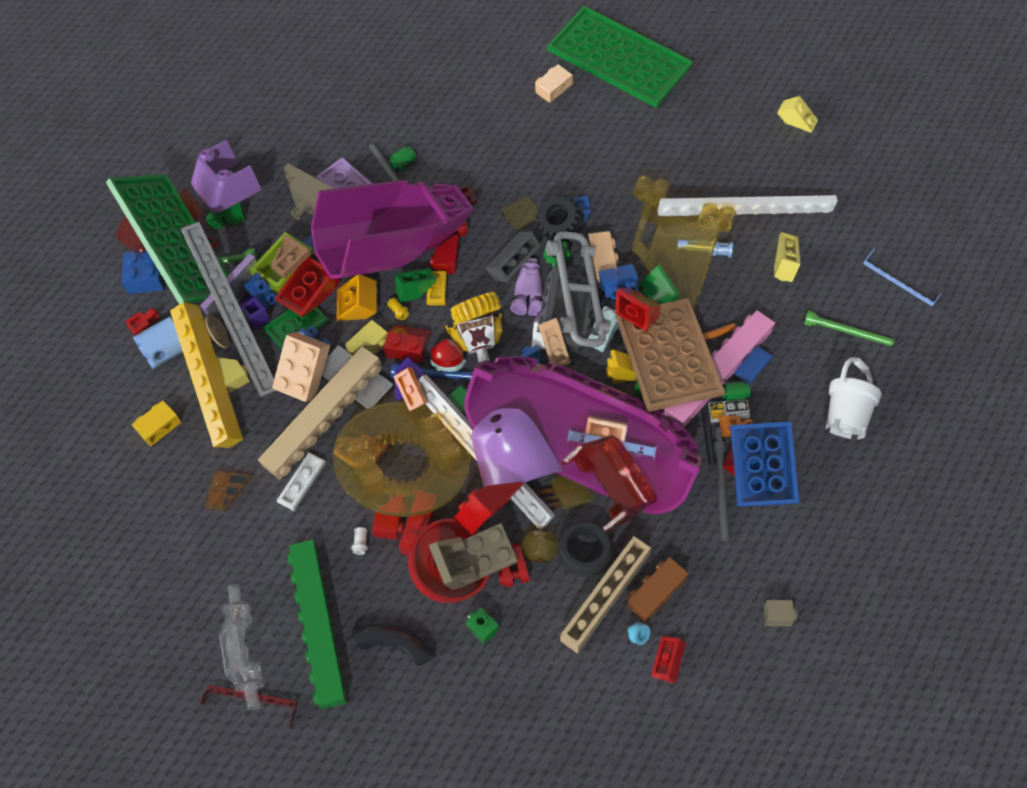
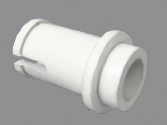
[351,527,368,555]

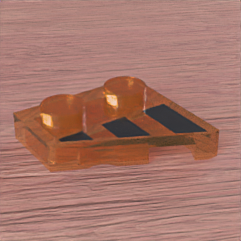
[204,470,252,511]

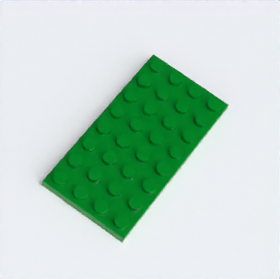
[547,6,693,108]
[106,174,229,304]

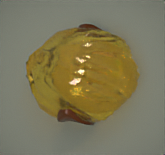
[520,529,558,563]

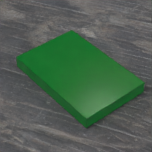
[263,307,329,350]

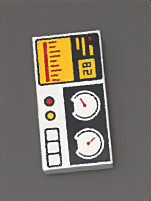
[708,400,750,422]

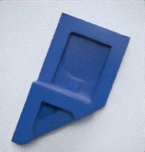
[572,196,592,224]

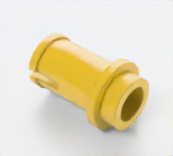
[387,298,409,320]

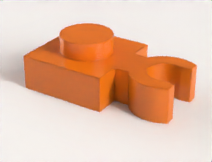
[719,415,753,437]

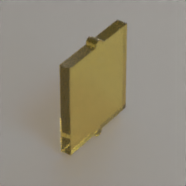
[501,196,539,231]
[550,476,595,510]

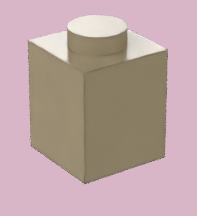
[764,600,797,626]

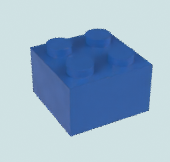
[121,250,164,294]

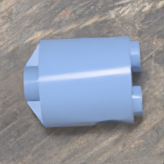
[133,317,183,369]

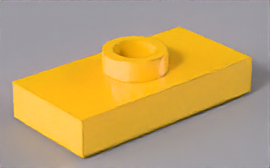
[427,271,447,305]

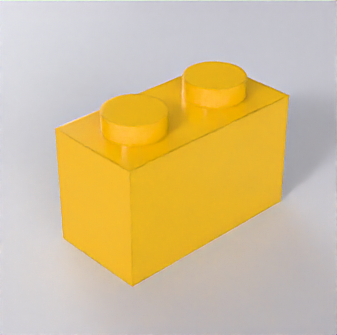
[132,400,181,447]

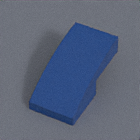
[734,346,773,386]

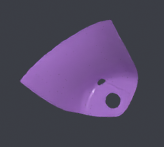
[472,408,563,487]

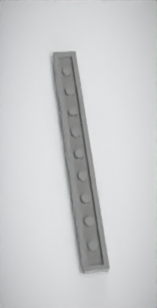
[181,222,277,398]

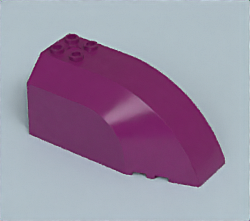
[311,180,474,279]

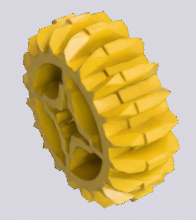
[451,292,501,324]

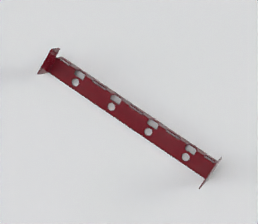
[201,685,297,728]

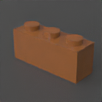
[627,557,688,623]

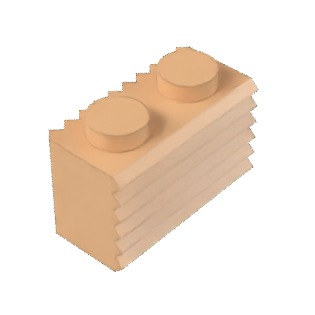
[535,64,573,103]

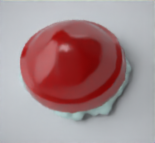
[431,339,466,372]

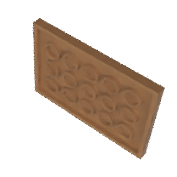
[616,298,725,412]

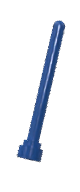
[391,363,473,380]

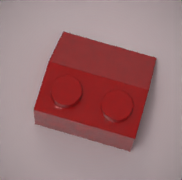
[615,287,661,332]
[384,325,431,364]

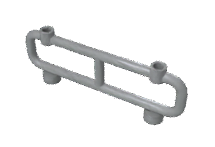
[546,231,610,347]

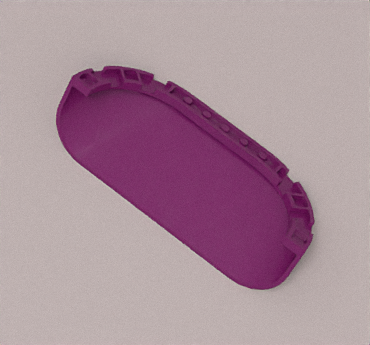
[465,356,701,514]

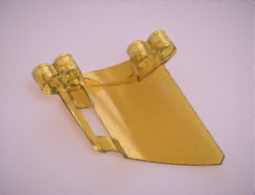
[632,176,736,309]

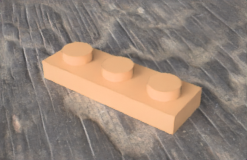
[538,318,570,366]

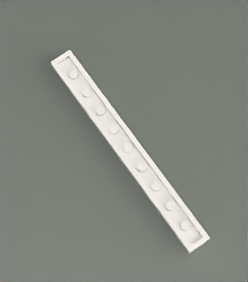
[658,195,837,216]
[418,375,555,529]

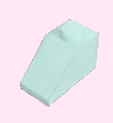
[588,306,619,352]

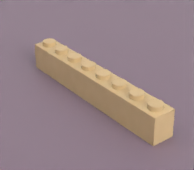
[258,346,383,480]

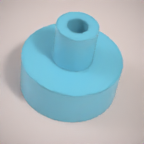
[628,622,650,645]

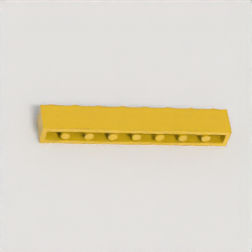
[170,302,243,448]

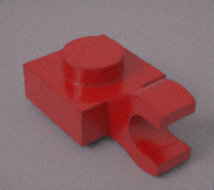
[125,308,161,336]

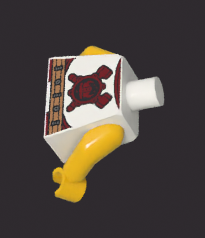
[445,313,503,363]

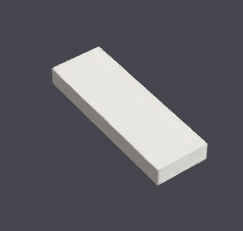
[276,453,326,511]

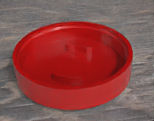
[408,518,490,604]

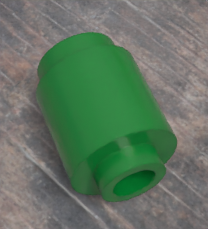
[390,146,416,171]
[721,381,750,401]

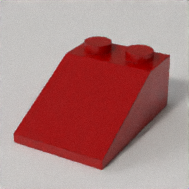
[274,257,341,317]
[455,481,524,534]

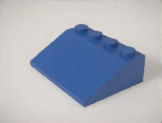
[730,422,799,507]

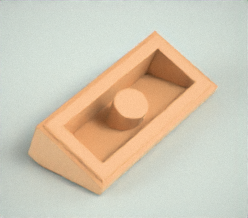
[585,416,628,445]

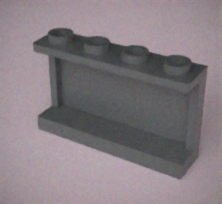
[536,266,593,347]

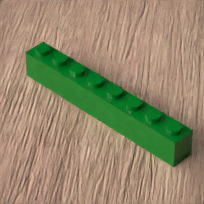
[287,540,347,710]

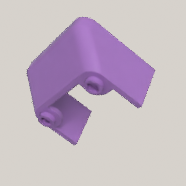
[191,140,262,213]

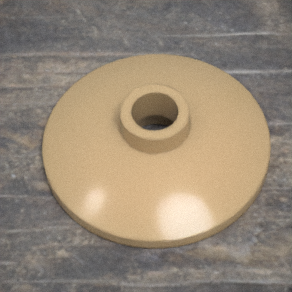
[205,314,230,348]

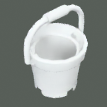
[825,357,882,439]

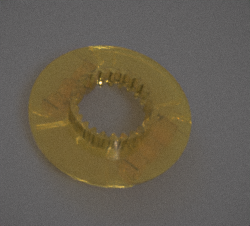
[333,402,470,517]

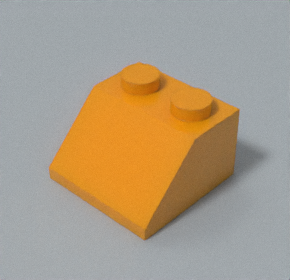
[337,275,377,321]

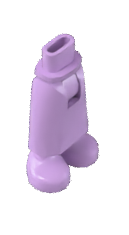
[510,258,543,316]

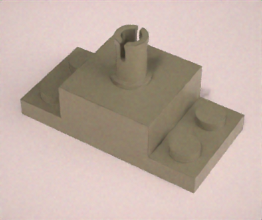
[284,163,335,220]

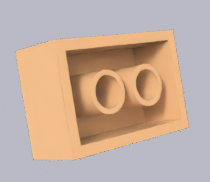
[272,332,330,402]

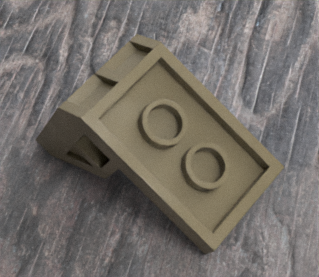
[429,523,518,590]

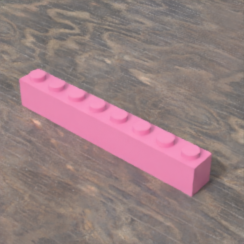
[663,311,775,427]

